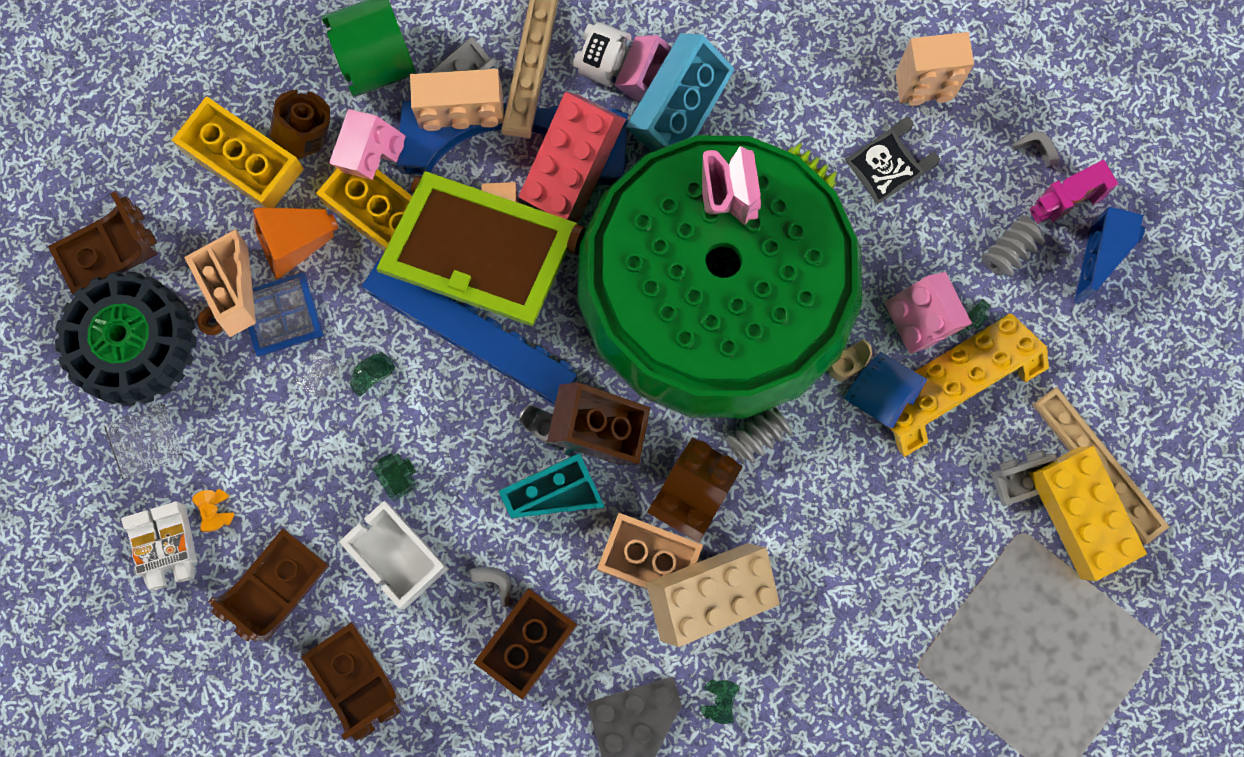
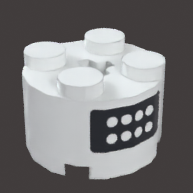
[573,22,631,87]

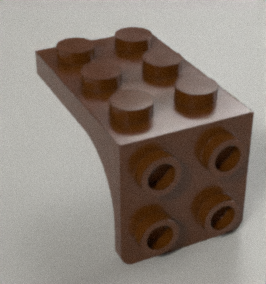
[48,191,158,295]
[208,528,330,642]
[301,622,405,742]

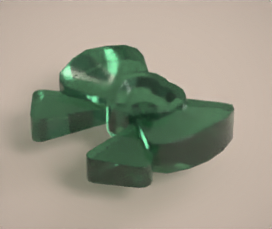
[700,679,740,724]

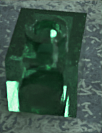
[372,453,420,502]

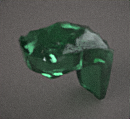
[350,352,395,397]

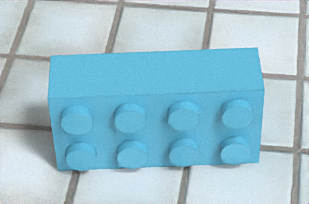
[626,33,735,152]

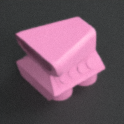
[702,146,761,225]

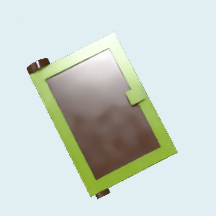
[377,171,586,327]

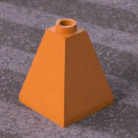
[253,207,338,280]

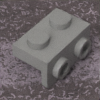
[429,37,496,73]
[991,450,1057,506]

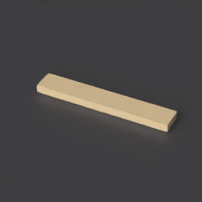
[502,0,559,138]
[1032,387,1170,545]

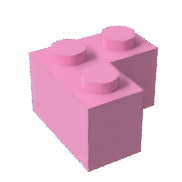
[329,109,406,180]

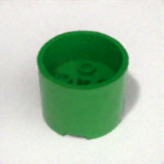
[321,0,417,98]

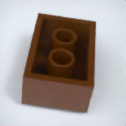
[547,382,651,465]
[474,588,578,700]

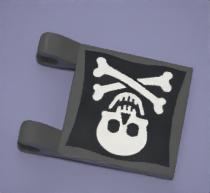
[845,117,940,205]

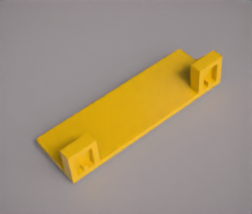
[889,314,1049,457]

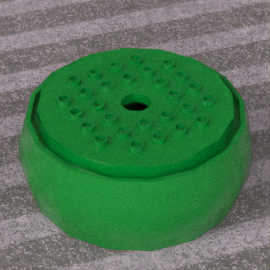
[578,135,862,419]

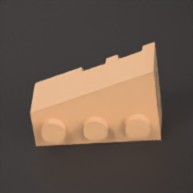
[184,229,256,337]

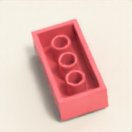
[518,92,626,223]

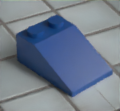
[1074,206,1145,304]

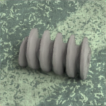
[981,215,1045,277]
[726,407,793,465]

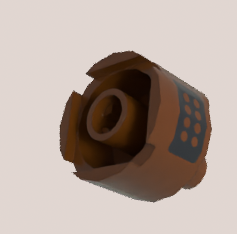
[269,90,331,159]

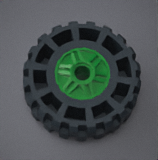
[55,272,197,406]

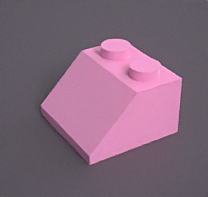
[614,35,672,102]

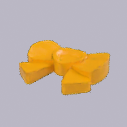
[192,489,234,533]

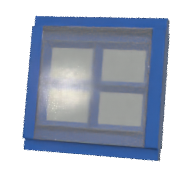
[248,272,324,357]

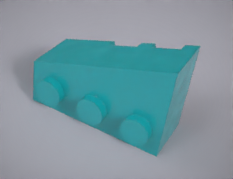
[498,453,605,518]

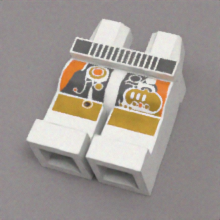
[121,501,198,591]

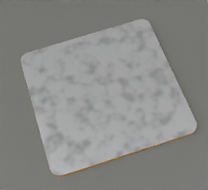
[919,533,1161,757]

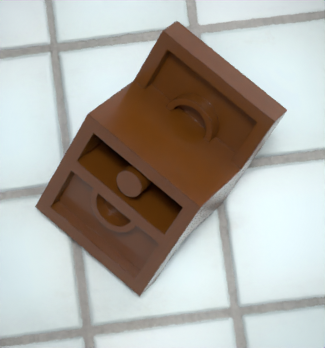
[647,437,743,543]

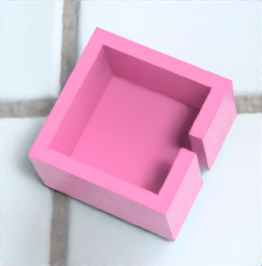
[884,272,972,354]

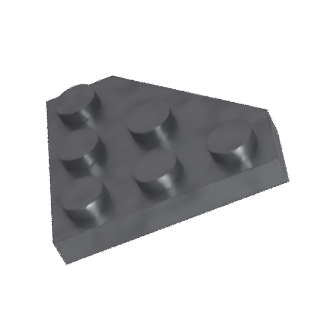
[587,676,682,757]

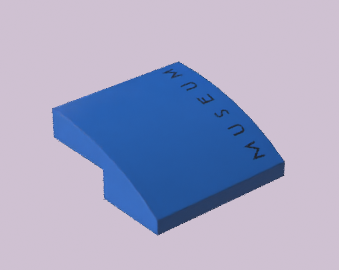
[844,352,928,428]

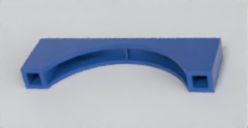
[397,101,628,185]

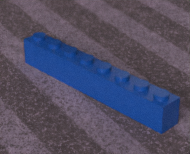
[361,258,578,405]

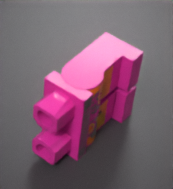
[1029,159,1118,224]

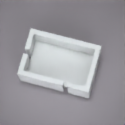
[339,501,449,610]

